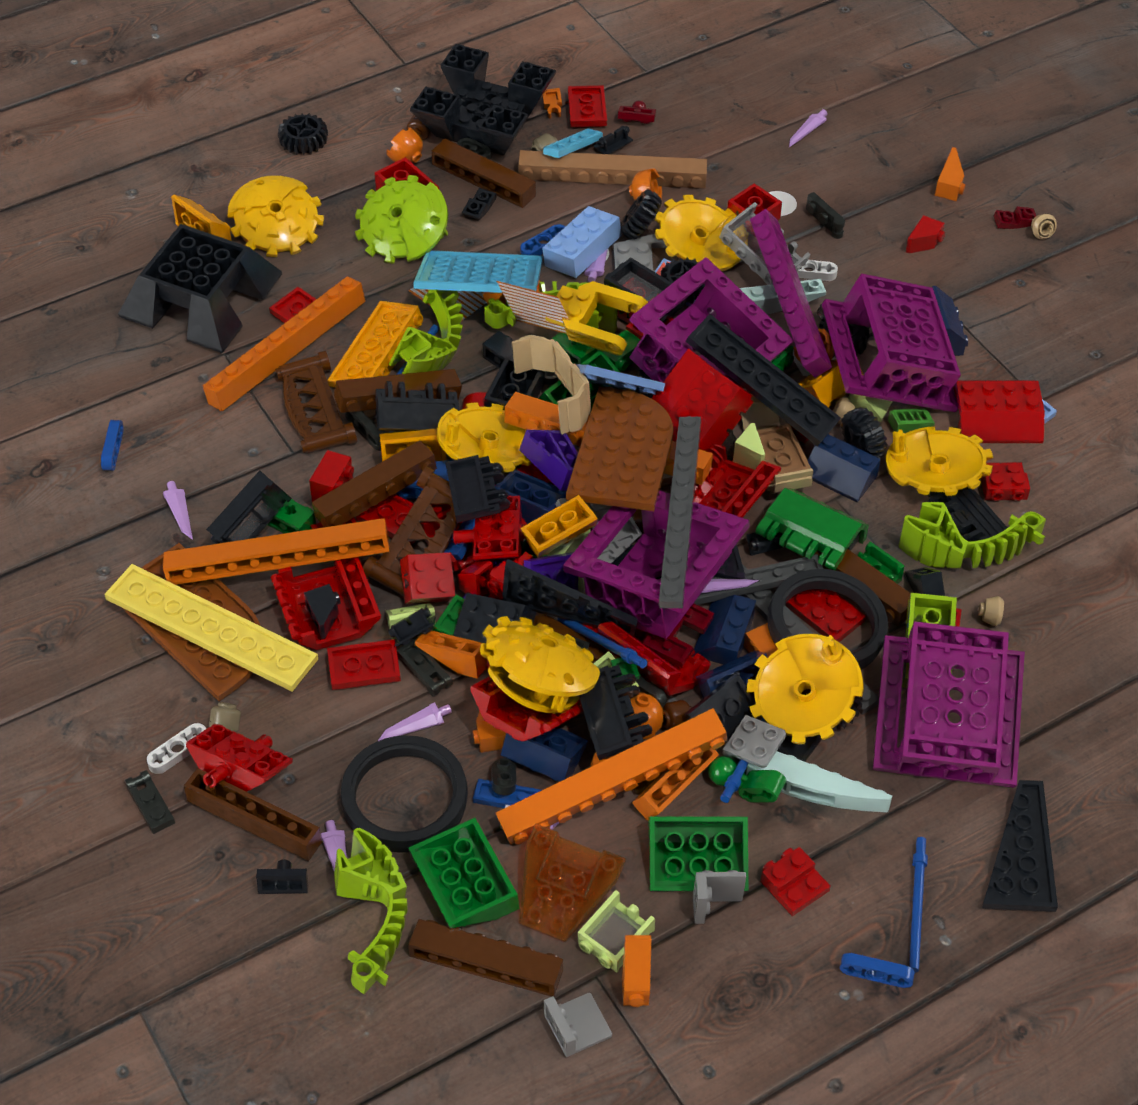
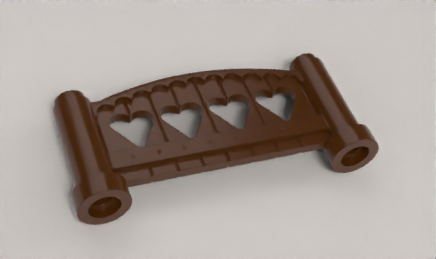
[275,351,358,453]
[363,466,458,596]

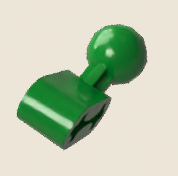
[708,756,786,803]

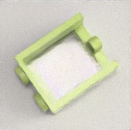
[578,890,655,972]

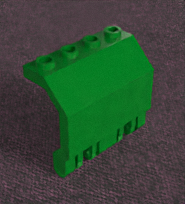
[755,488,869,570]

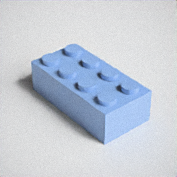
[542,206,622,278]

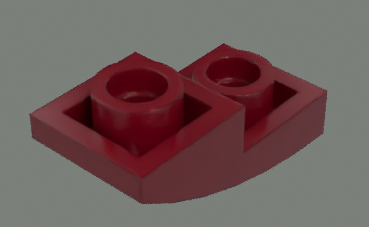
[993,206,1036,229]

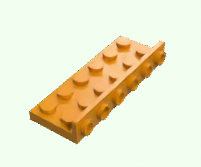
[327,301,423,387]

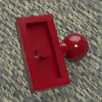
[618,101,656,124]

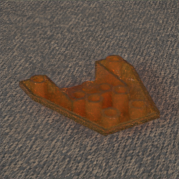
[519,824,626,942]

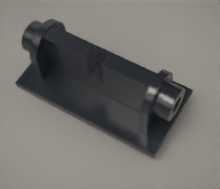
[593,126,633,154]
[746,532,786,556]
[388,608,436,647]

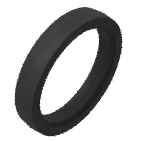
[768,569,888,670]
[341,735,468,853]

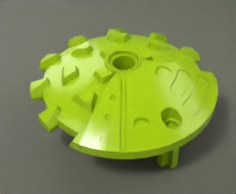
[355,175,448,264]

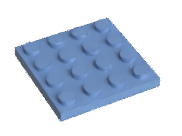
[576,364,665,394]

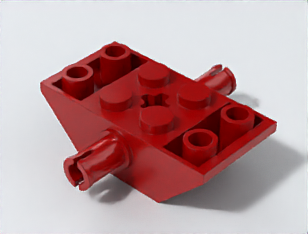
[453,496,526,562]
[186,724,293,792]

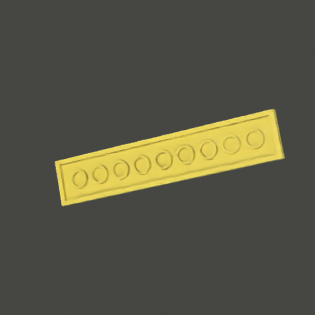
[105,564,318,692]

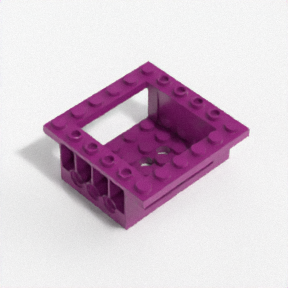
[629,257,794,387]
[822,273,961,412]
[563,491,750,639]
[873,621,1025,788]

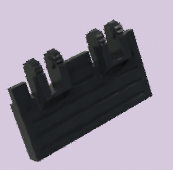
[375,381,459,431]
[445,455,510,523]
[928,487,1008,542]
[579,665,653,760]

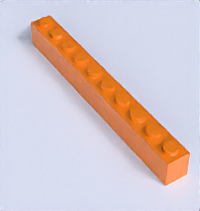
[202,276,366,411]
[504,392,713,485]
[163,518,390,585]
[496,708,727,845]

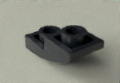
[462,188,497,220]

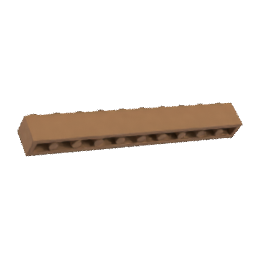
[518,150,707,188]

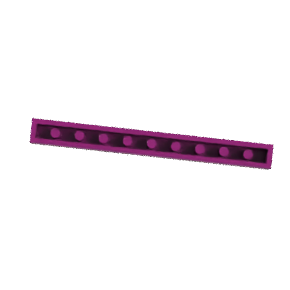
[750,209,832,377]

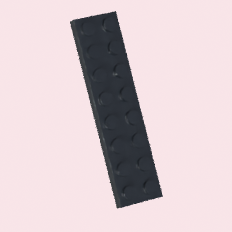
[685,314,841,447]

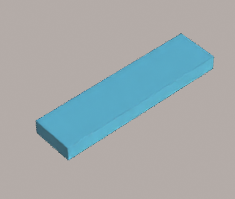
[543,128,603,158]

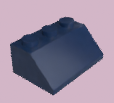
[932,286,968,356]
[808,434,881,502]
[495,470,568,524]
[693,595,756,665]
[696,651,768,701]
[501,727,589,782]

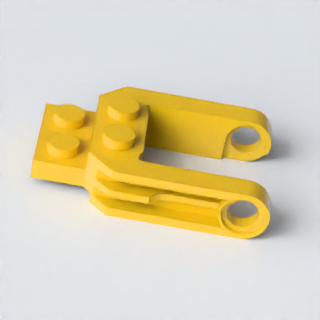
[545,281,648,355]

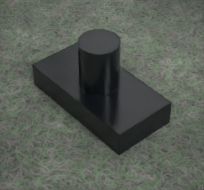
[256,859,308,894]

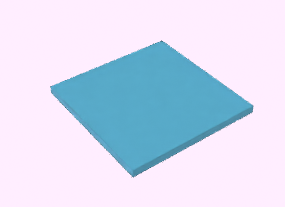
[414,250,543,293]

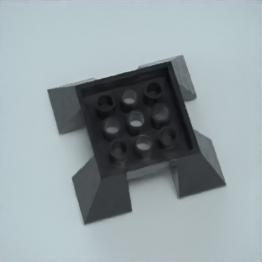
[410,44,556,155]
[118,224,282,353]

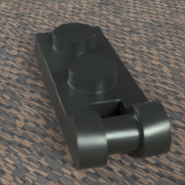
[806,192,845,239]
[345,411,385,451]
[397,639,453,697]
[124,770,175,834]

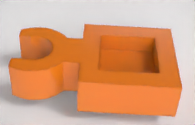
[542,88,562,118]

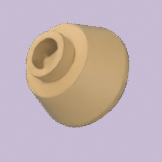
[1031,214,1057,240]
[833,397,855,424]
[978,596,1004,627]

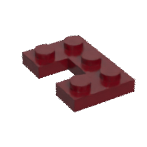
[642,603,714,668]

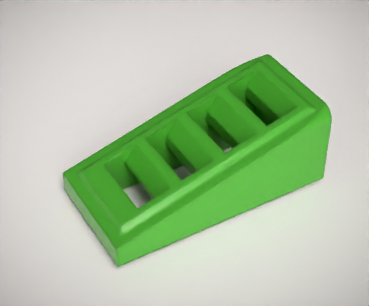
[888,408,935,433]

